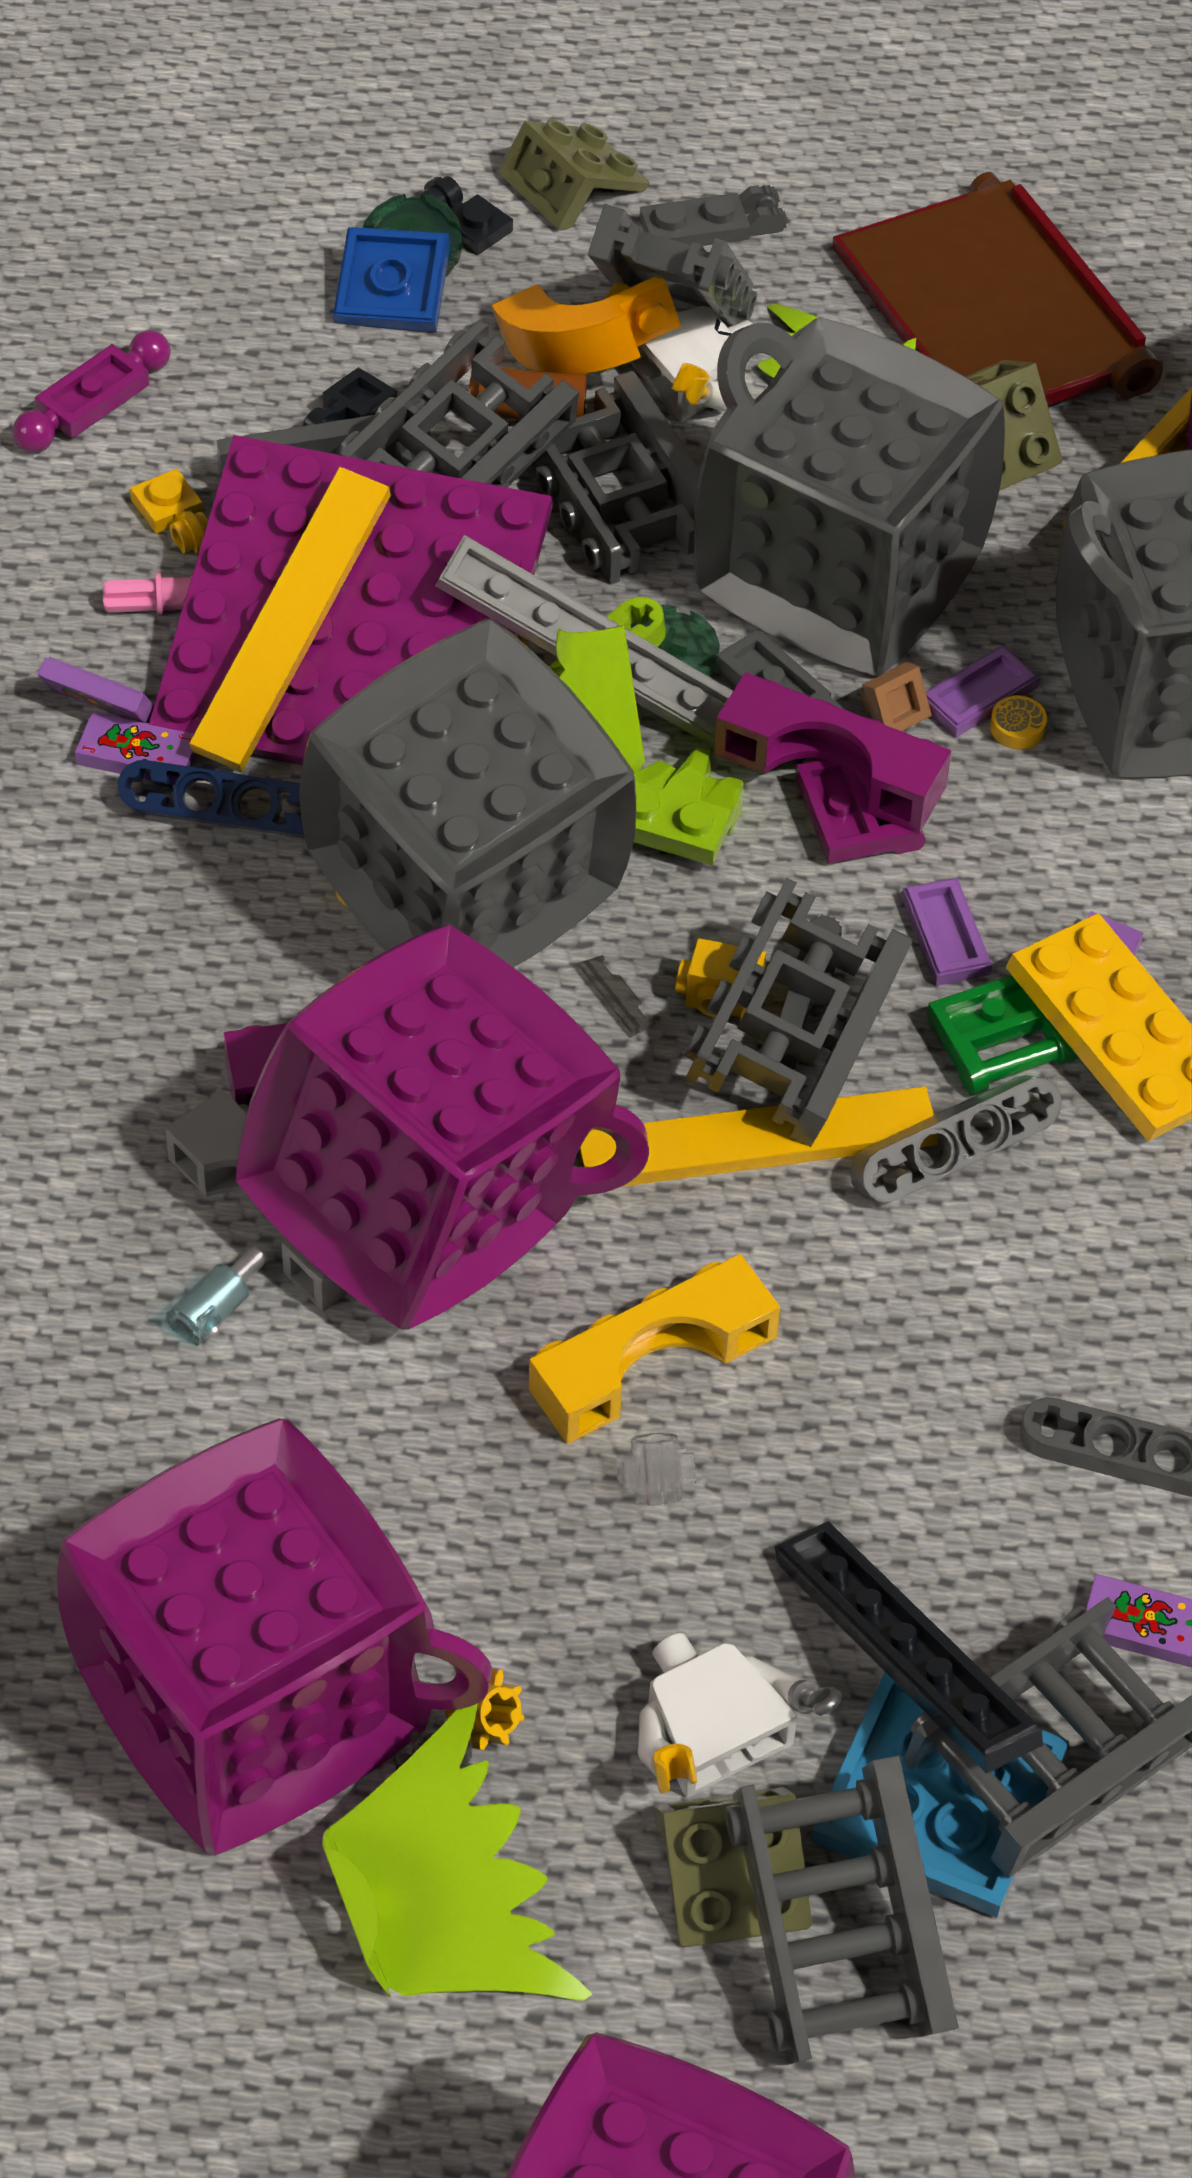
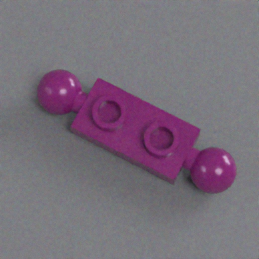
[12,330,171,453]

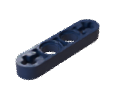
[117,760,305,838]

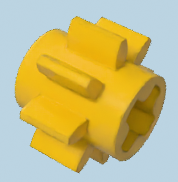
[445,1668,525,1751]

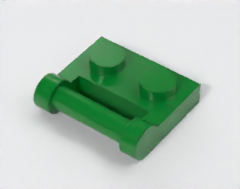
[926,975,1078,1096]

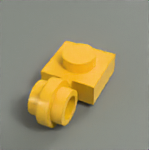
[130,468,208,554]

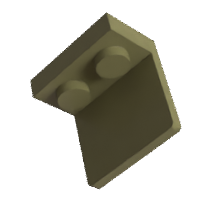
[498,119,650,230]
[965,360,1062,491]
[653,1787,812,1947]

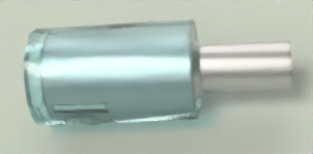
[166,1245,268,1346]

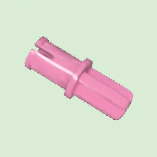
[103,573,192,616]

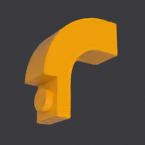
[491,277,681,374]

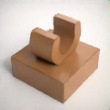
[859,662,932,731]

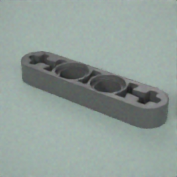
[850,1075,1062,1203]
[1020,1397,1192,1497]

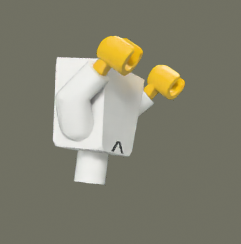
[605,282,753,422]

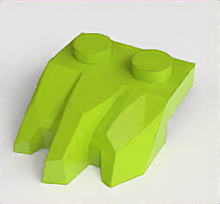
[634,747,744,866]

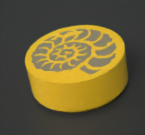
[990,696,1047,749]

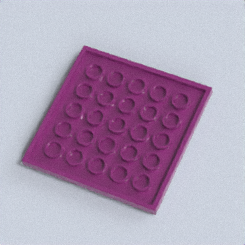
[149,435,553,765]

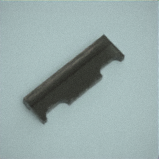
[576,955,656,1038]

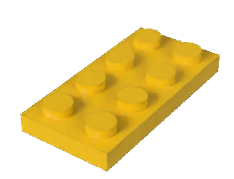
[1005,913,1192,1142]

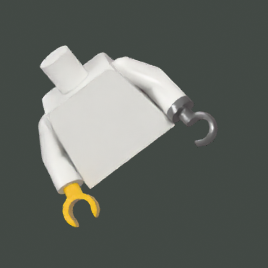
[638,1633,842,1798]

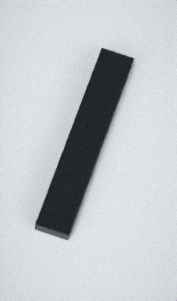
[775,1521,1043,1774]

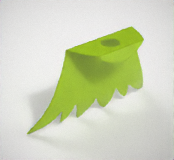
[555,625,645,773]
[322,1703,592,2001]

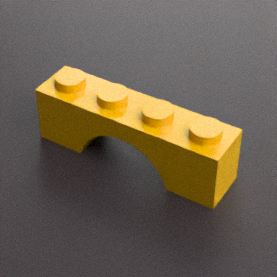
[529,1253,780,1444]

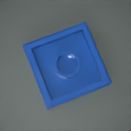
[333,227,451,332]

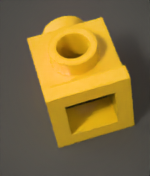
[675,938,766,1021]

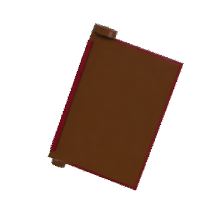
[832,172,1163,405]

